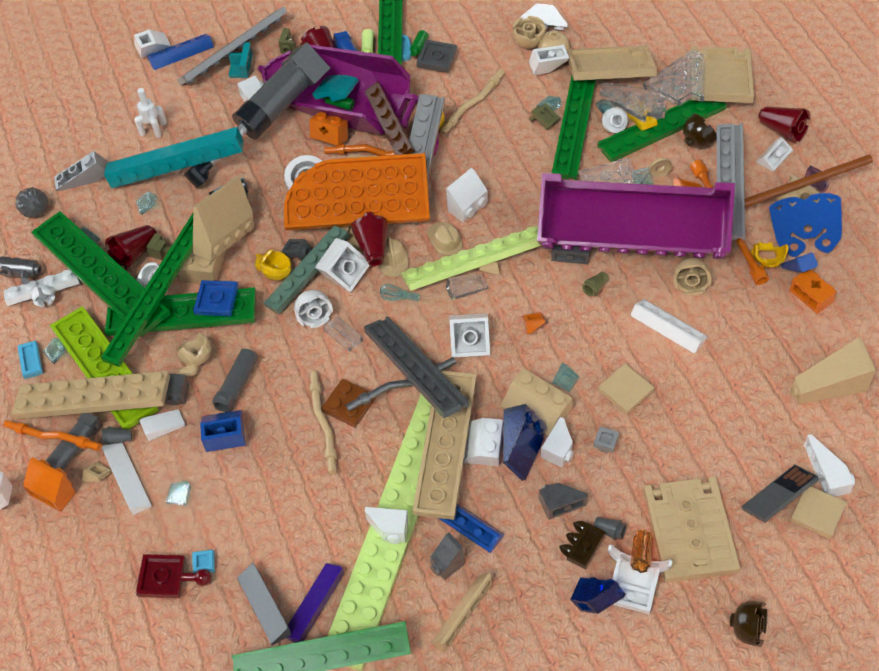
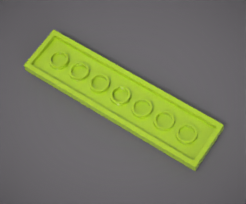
[50,306,159,429]

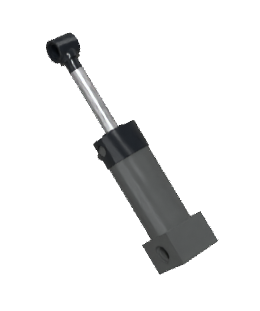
[184,42,330,188]

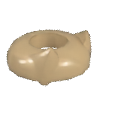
[648,158,672,177]

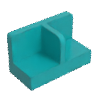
[229,43,253,78]

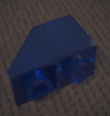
[570,577,626,614]

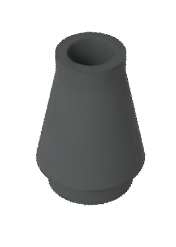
[102,426,132,445]
[594,517,627,540]

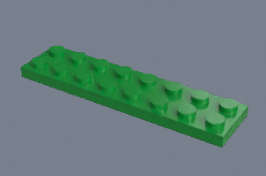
[105,287,256,336]

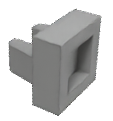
[594,427,619,453]

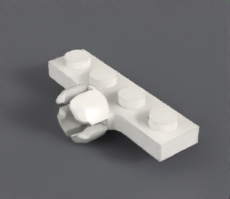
[4,270,80,308]

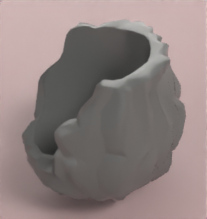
[15,187,48,218]

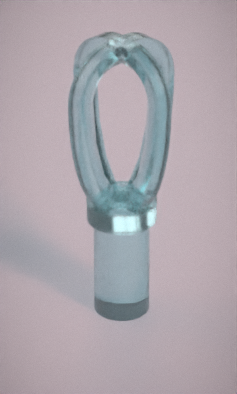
[380,284,420,301]

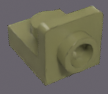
[278,28,296,54]
[529,103,560,130]

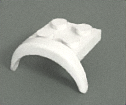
[607,545,673,615]

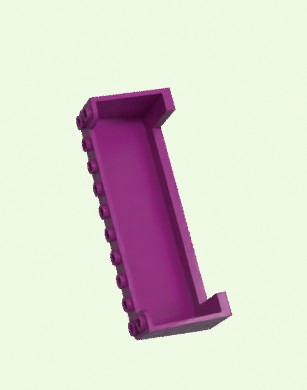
[537,173,735,259]

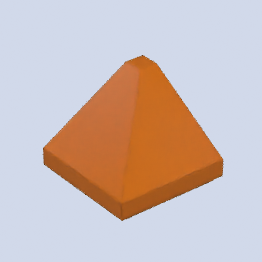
[523,312,545,334]

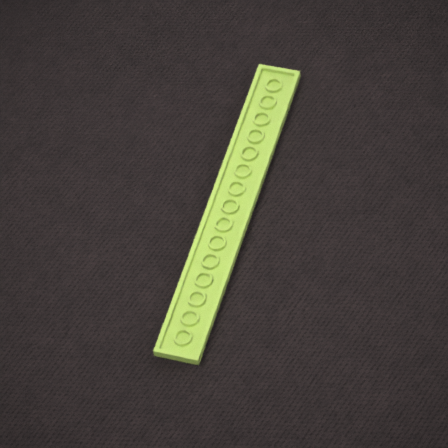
[328,394,431,671]

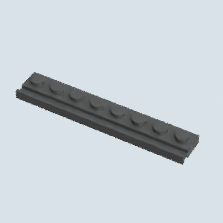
[364,316,469,418]

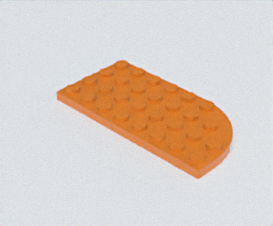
[284,153,430,231]

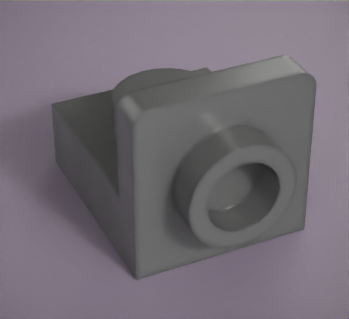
[281,239,312,261]

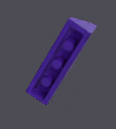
[286,563,344,643]

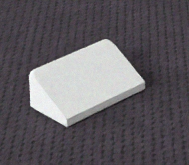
[756,137,793,172]

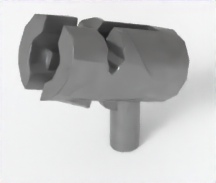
[0,256,42,284]

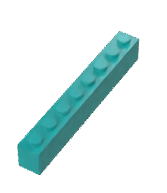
[104,127,244,189]

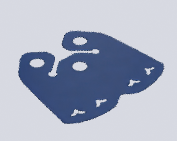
[769,193,842,257]

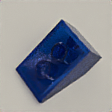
[503,404,545,481]

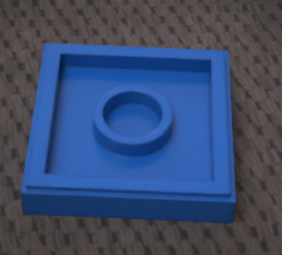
[193,280,239,316]

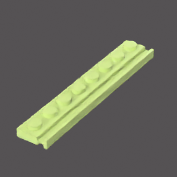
[401,226,541,291]

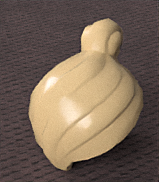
[178,333,211,378]

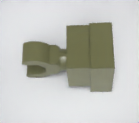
[146,233,171,260]

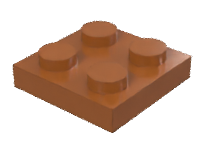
[321,378,376,428]

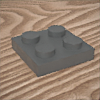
[417,40,458,73]

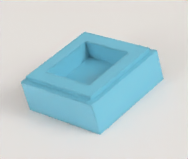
[192,550,215,573]

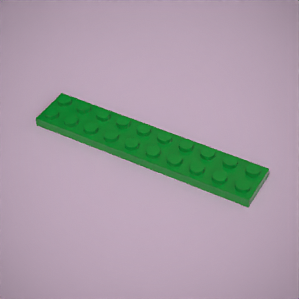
[31,211,171,337]

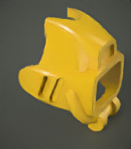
[751,242,789,268]

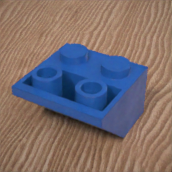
[200,410,246,452]

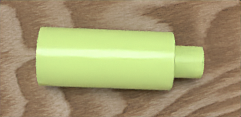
[361,29,374,53]

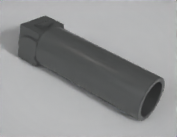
[212,348,258,412]
[45,413,102,470]

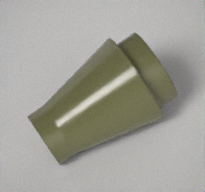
[582,272,608,296]

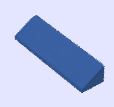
[147,34,213,70]
[438,503,505,553]

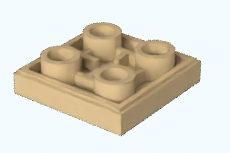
[598,364,654,415]
[790,486,847,539]

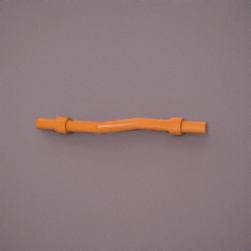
[324,144,396,156]
[3,420,102,451]

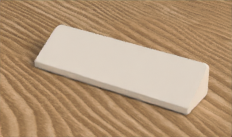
[631,299,708,353]
[102,443,152,515]

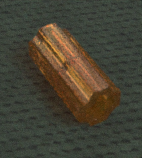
[630,530,653,573]

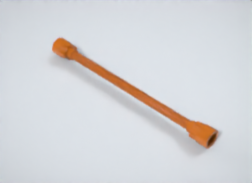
[690,159,769,286]

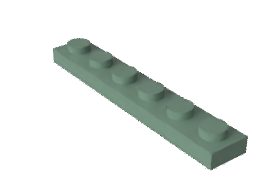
[264,226,350,314]

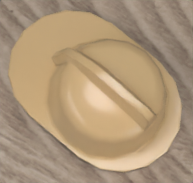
[427,222,462,256]
[379,236,408,277]

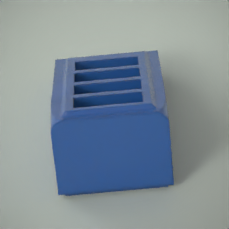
[781,252,818,272]

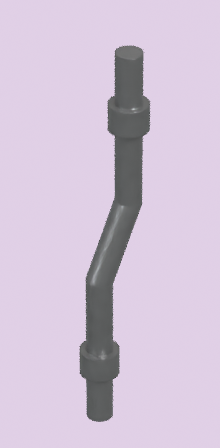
[346,357,457,411]

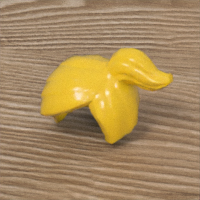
[255,249,291,281]

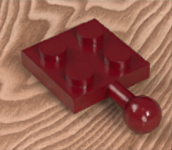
[136,554,212,598]

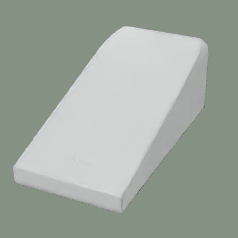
[140,409,186,441]

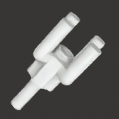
[134,88,167,138]

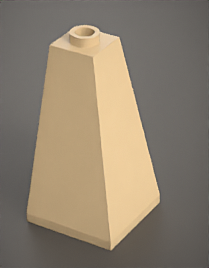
[790,337,876,404]

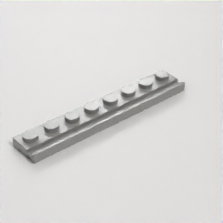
[177,7,287,85]
[405,94,445,225]
[717,123,745,240]

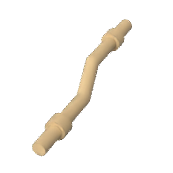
[440,69,505,135]
[309,371,337,475]

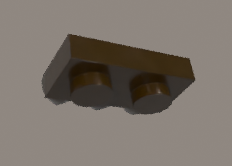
[559,521,605,570]

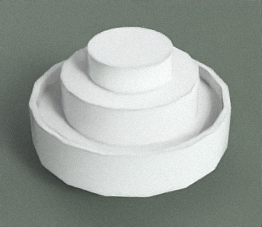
[602,107,628,133]

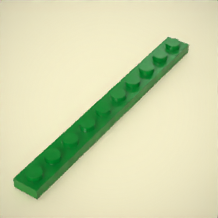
[101,212,194,367]

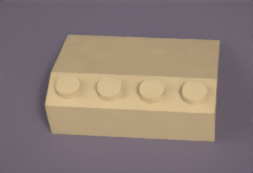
[193,176,254,261]

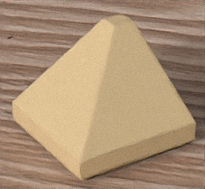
[479,261,500,275]
[82,462,112,482]

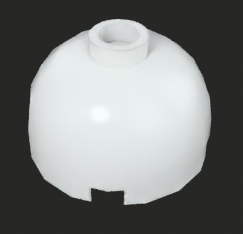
[294,290,333,328]

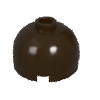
[683,113,717,149]
[730,601,768,647]

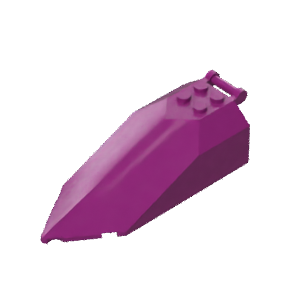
[258,44,419,134]

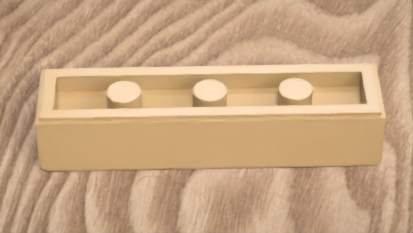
[431,573,492,652]

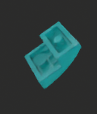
[313,75,359,102]

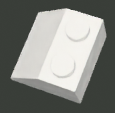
[446,168,488,222]
[315,238,369,292]
[449,313,490,357]
[463,418,503,466]

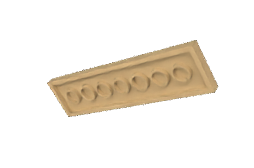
[412,370,477,520]
[11,371,170,420]

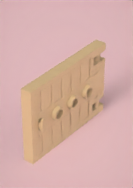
[567,45,657,81]
[690,46,754,103]
[643,476,740,583]

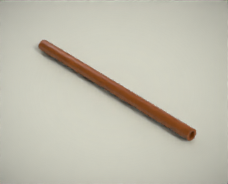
[745,154,873,208]

